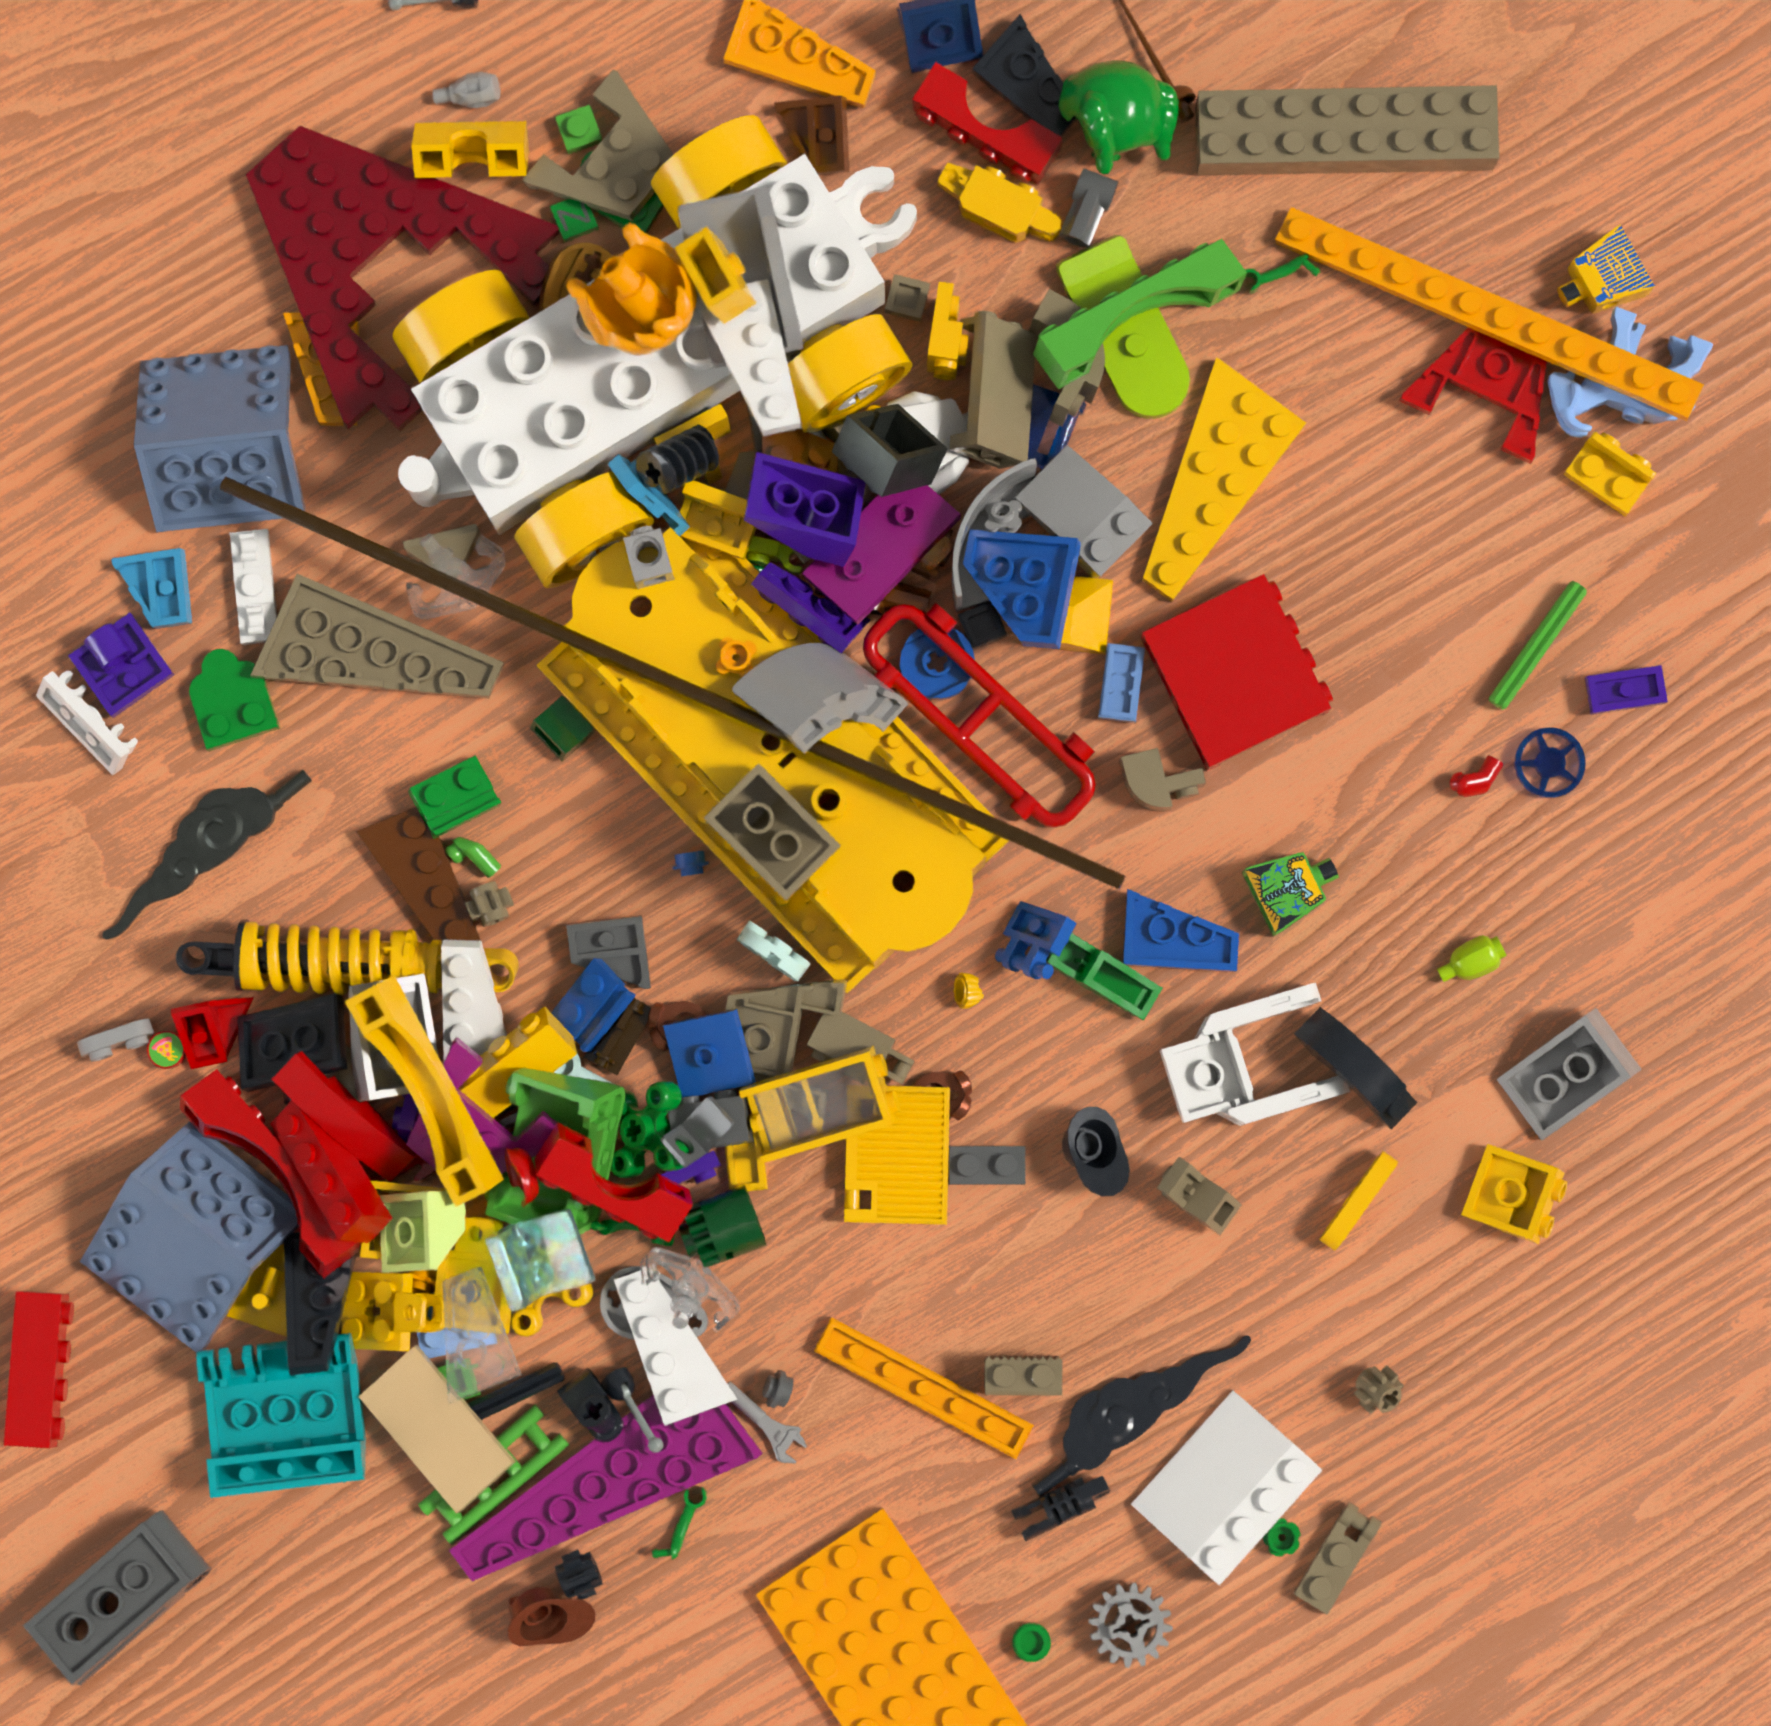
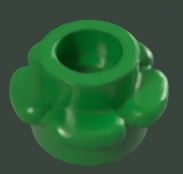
[1263,1518,1301,1557]

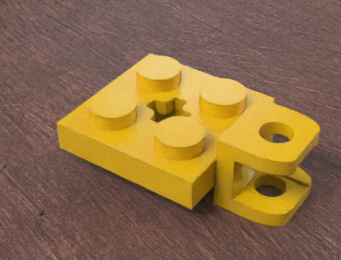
[432,1217,517,1334]
[341,1272,446,1351]

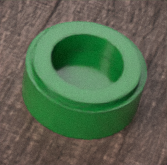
[1012,1622,1051,1662]

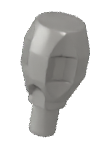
[433,72,500,108]

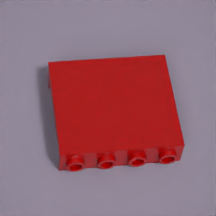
[1140,574,1333,772]

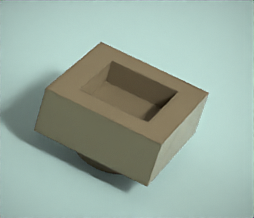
[885,274,930,322]

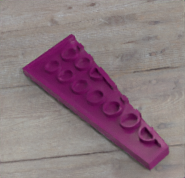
[449,1394,763,1581]

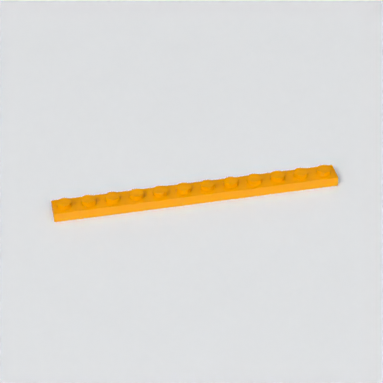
[1275,207,1704,422]

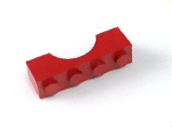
[912,62,1063,185]
[534,1122,693,1242]

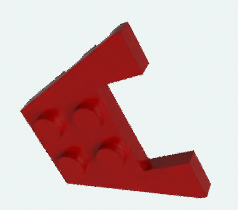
[1399,327,1547,464]

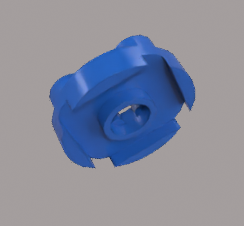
[900,629,975,701]

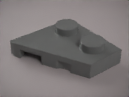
[566,915,651,989]

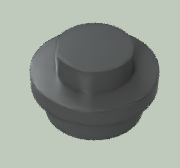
[762,1370,794,1408]

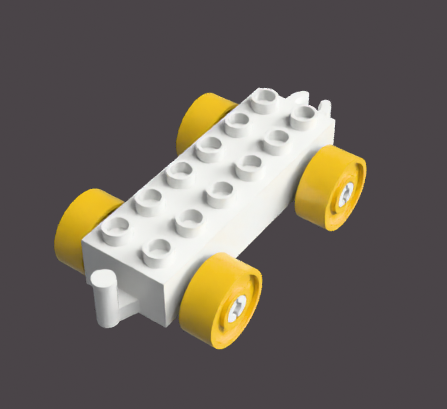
[392,115,917,588]

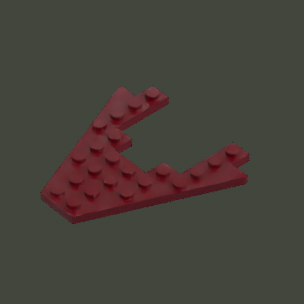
[246,125,560,431]

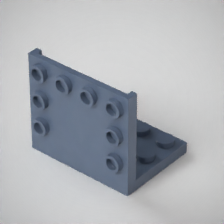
[134,345,305,532]
[80,1121,298,1353]

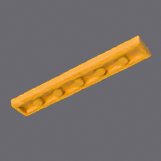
[814,1317,1034,1459]

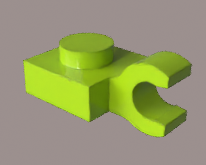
[746,536,802,575]

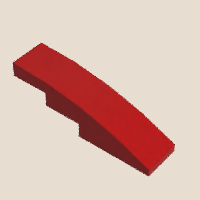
[272,1051,417,1182]

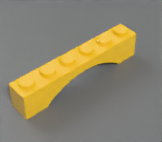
[345,975,504,1207]

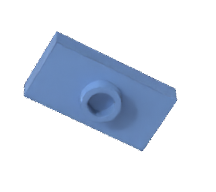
[1098,643,1145,723]

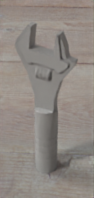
[728,1381,807,1464]

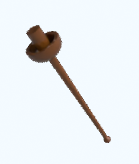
[1118,0,1196,123]

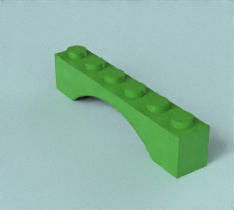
[1033,239,1247,389]

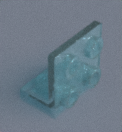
[485,1209,595,1312]

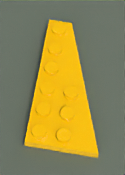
[1142,357,1306,602]

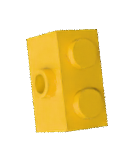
[674,226,756,324]

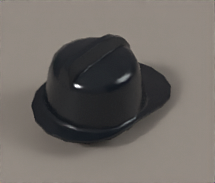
[1062,1107,1130,1197]

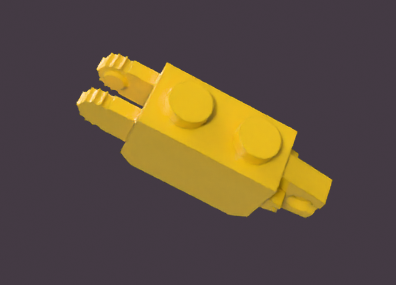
[938,163,1062,243]

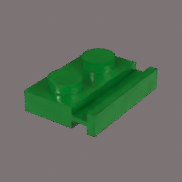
[408,755,502,839]

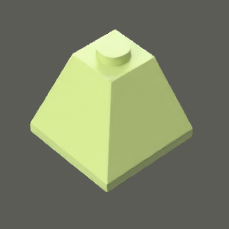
[380,1191,466,1273]

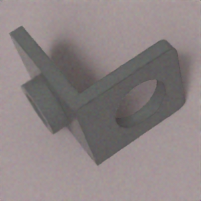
[660,1096,735,1167]

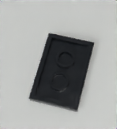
[237,993,347,1092]

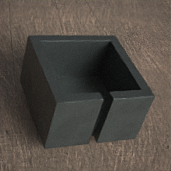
[831,404,948,497]

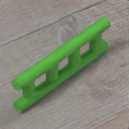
[418,1404,569,1545]

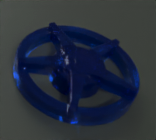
[1514,727,1586,798]

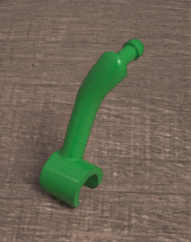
[1245,254,1321,294]
[591,1219,675,1247]
[652,1487,708,1560]

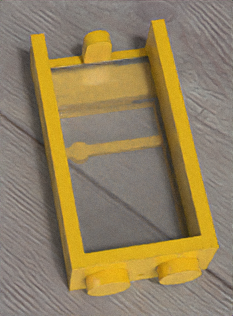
[739,1045,900,1164]

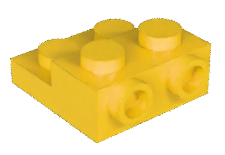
[927,282,969,380]
[1461,1144,1567,1244]

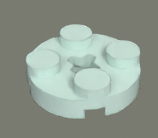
[736,920,811,982]

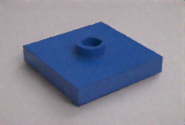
[663,1009,756,1098]

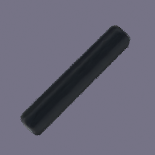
[468,1362,565,1420]

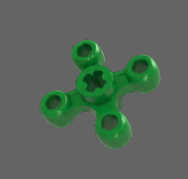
[611,1081,689,1178]

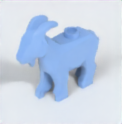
[1548,307,1713,438]

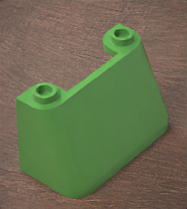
[485,1068,625,1243]

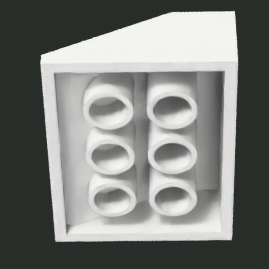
[1131,1390,1322,1585]

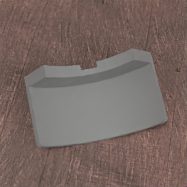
[678,186,804,367]
[952,458,1037,612]
[732,643,908,753]

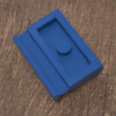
[551,958,636,1052]

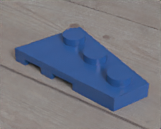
[1123,889,1239,972]

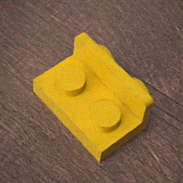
[1563,432,1656,516]

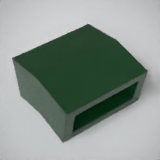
[530,695,596,762]

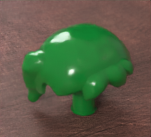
[1059,60,1179,175]

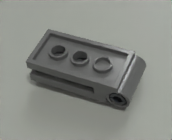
[23,1510,212,1685]

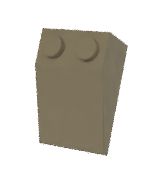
[704,763,841,900]

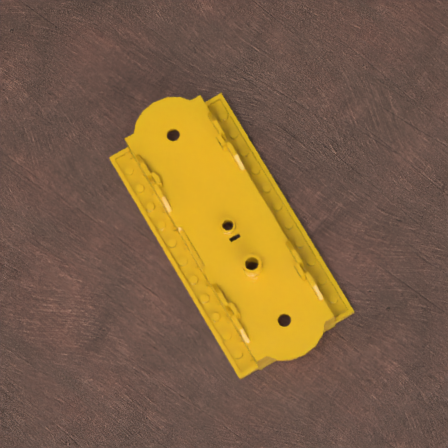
[536,527,1009,994]

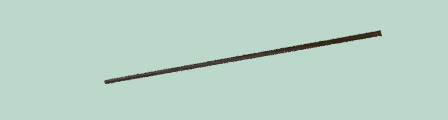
[220,476,1126,890]

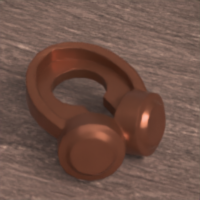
[648,1001,706,1052]
[913,1070,972,1121]

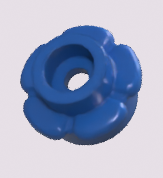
[672,850,709,877]

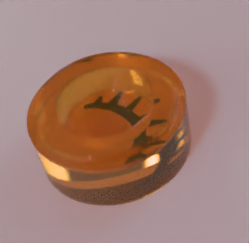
[919,536,954,571]

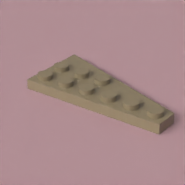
[250,574,504,699]

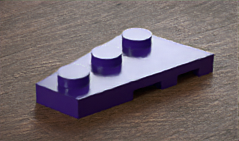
[751,562,871,654]

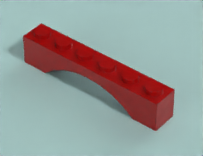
[180,1069,361,1278]

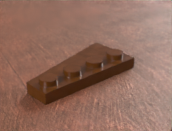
[356,807,481,942]

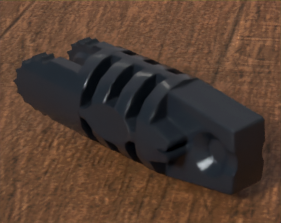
[1011,1476,1110,1542]

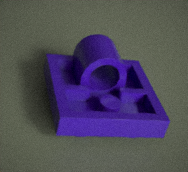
[68,613,175,718]

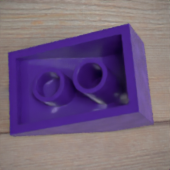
[744,452,866,567]

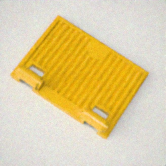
[844,1085,950,1225]

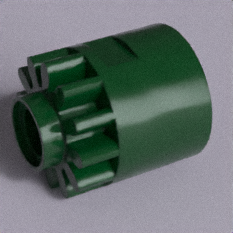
[679,1184,767,1268]

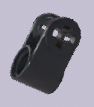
[557,1367,623,1443]

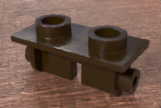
[584,998,651,1076]

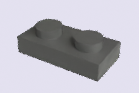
[949,1146,1026,1185]

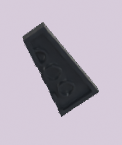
[284,1232,357,1375]

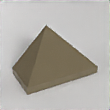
[403,524,481,578]

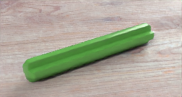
[1489,581,1587,710]

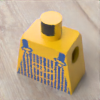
[1557,225,1655,313]

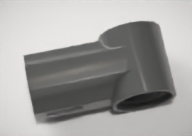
[1060,168,1119,248]

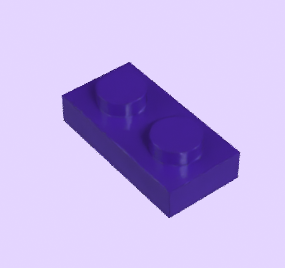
[1585,665,1668,715]
[662,1151,722,1185]

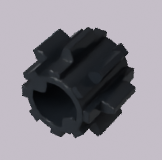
[555,1550,603,1600]

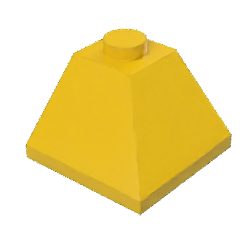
[1036,576,1113,655]

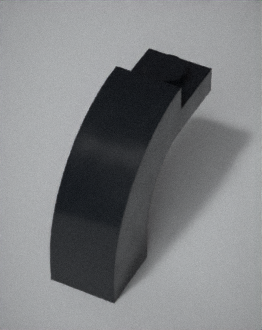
[1294,1007,1417,1130]

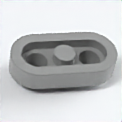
[77,1019,154,1062]

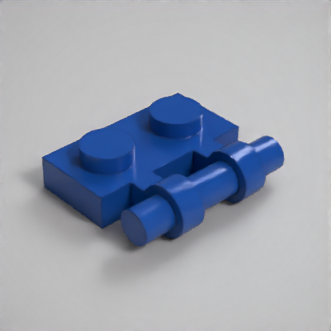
[995,901,1077,979]

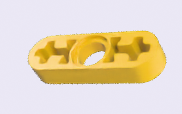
[1319,1150,1399,1251]

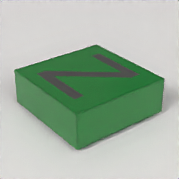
[550,199,599,243]

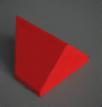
[171,997,254,1069]

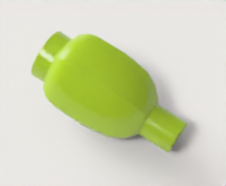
[1437,935,1507,982]

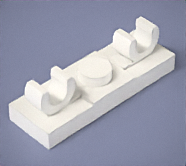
[230,529,277,645]
[36,671,138,775]

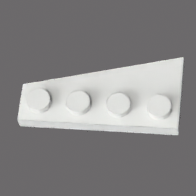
[696,279,801,436]
[441,940,507,1061]
[614,1267,738,1425]

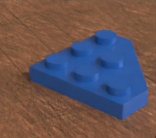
[963,529,1081,649]

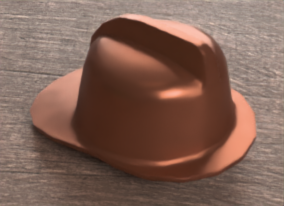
[507,1587,596,1646]

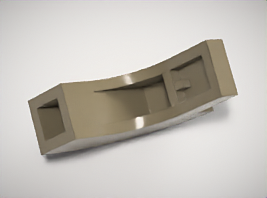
[1029,289,1105,427]

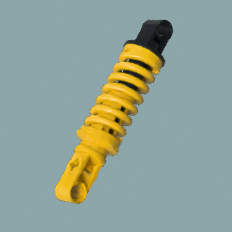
[176,919,519,995]

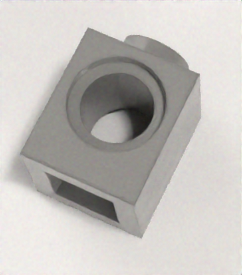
[623,526,675,589]

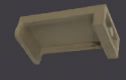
[949,311,1037,469]

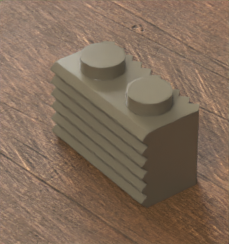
[984,1356,1062,1395]

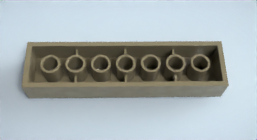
[1195,85,1499,176]

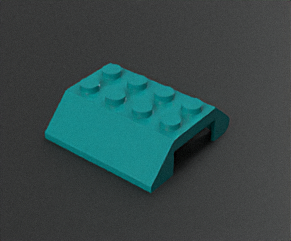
[196,1333,366,1498]

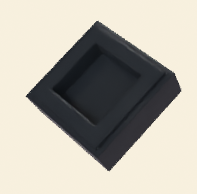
[958,601,1007,650]

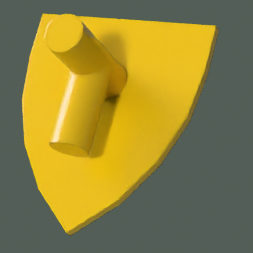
[226,1244,287,1337]

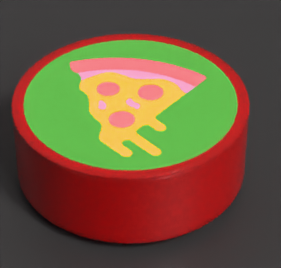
[147,1031,186,1069]

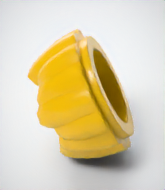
[953,973,984,1009]

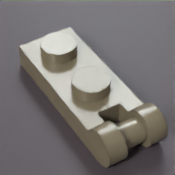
[1293,1502,1382,1615]

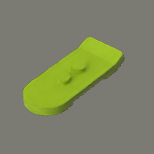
[1056,235,1190,419]

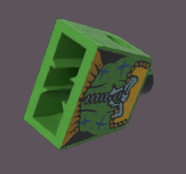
[1242,852,1339,937]

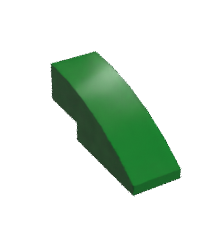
[1046,933,1163,1021]

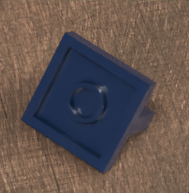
[897,0,983,73]

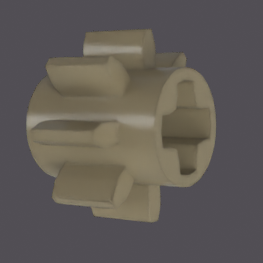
[465,881,514,927]
[1354,1365,1404,1414]

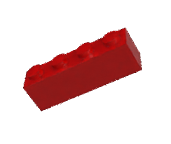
[270,1100,393,1243]
[3,1291,74,1448]

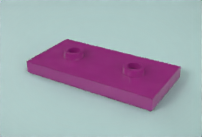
[802,485,961,625]

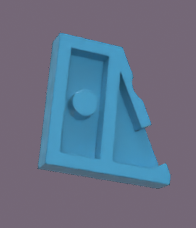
[608,454,690,537]
[112,548,192,629]

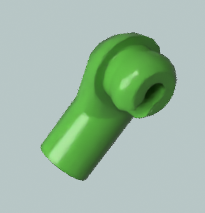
[445,837,501,878]

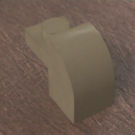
[1119,748,1206,812]
[1157,1157,1242,1235]

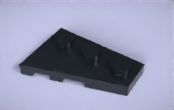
[972,14,1077,137]

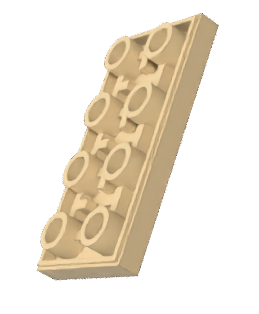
[359,1345,516,1514]

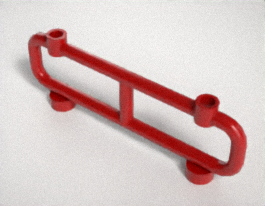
[863,603,1096,828]

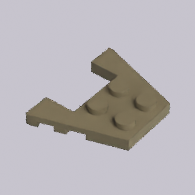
[523,69,674,221]
[726,979,847,1122]

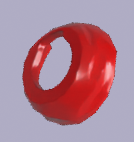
[505,1148,539,1207]

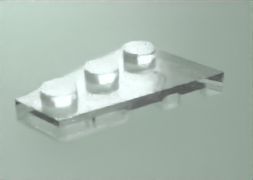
[443,1267,522,1404]

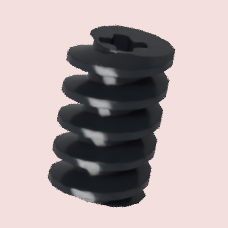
[636,424,719,494]

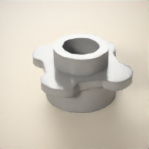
[985,500,1022,533]

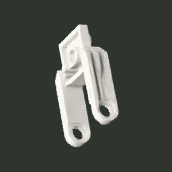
[1160,983,1350,1126]

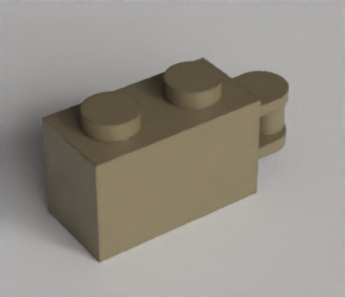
[807,1012,915,1085]

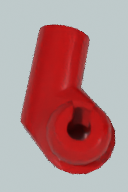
[1449,755,1504,797]

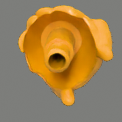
[566,223,697,356]

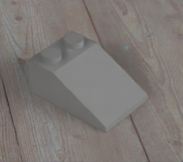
[1014,445,1153,578]
[349,974,438,1101]
[1497,1008,1642,1141]

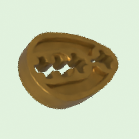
[538,243,612,313]

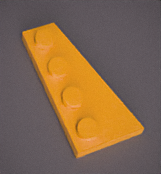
[724,0,876,109]

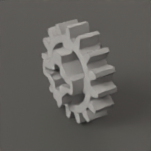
[1088,1582,1173,1668]

